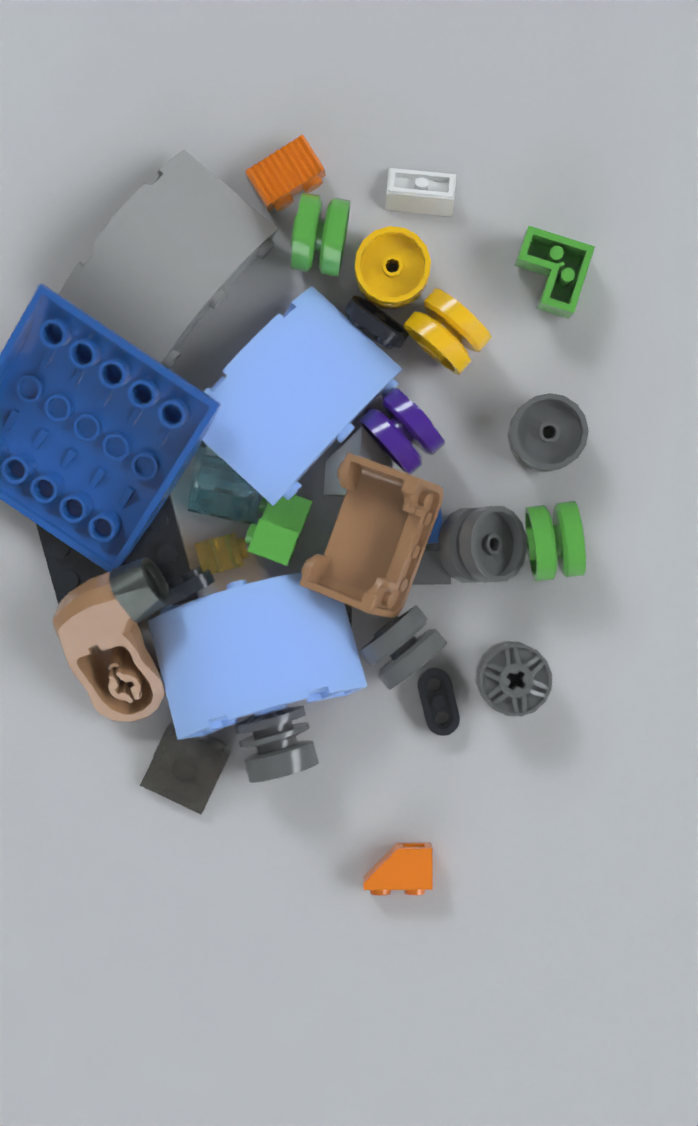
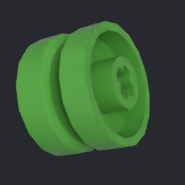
[291,193,351,277]
[525,501,586,581]

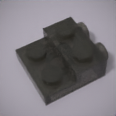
[140,723,231,815]

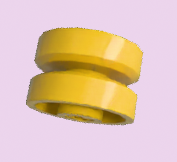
[354,226,431,310]
[403,288,492,375]

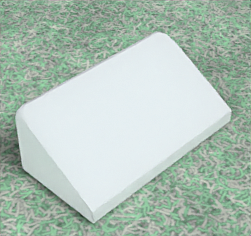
[385,168,456,216]

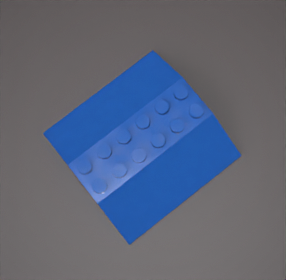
[0,284,221,572]

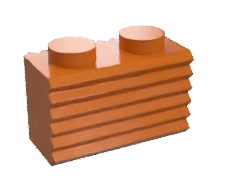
[245,135,326,212]

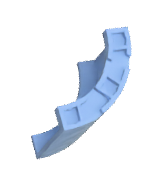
[202,286,403,506]
[148,569,367,740]

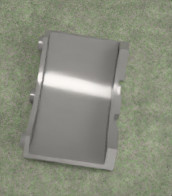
[59,150,278,369]

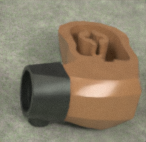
[52,558,170,722]

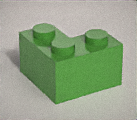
[514,226,595,319]
[244,495,313,566]

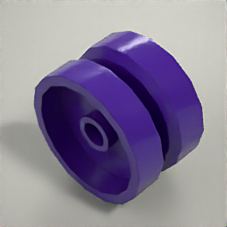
[359,387,445,475]

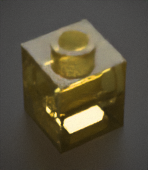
[194,533,249,575]

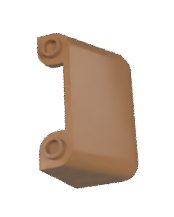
[299,452,443,618]

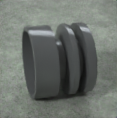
[475,641,552,717]
[234,706,319,783]

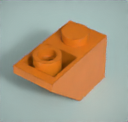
[363,843,433,896]

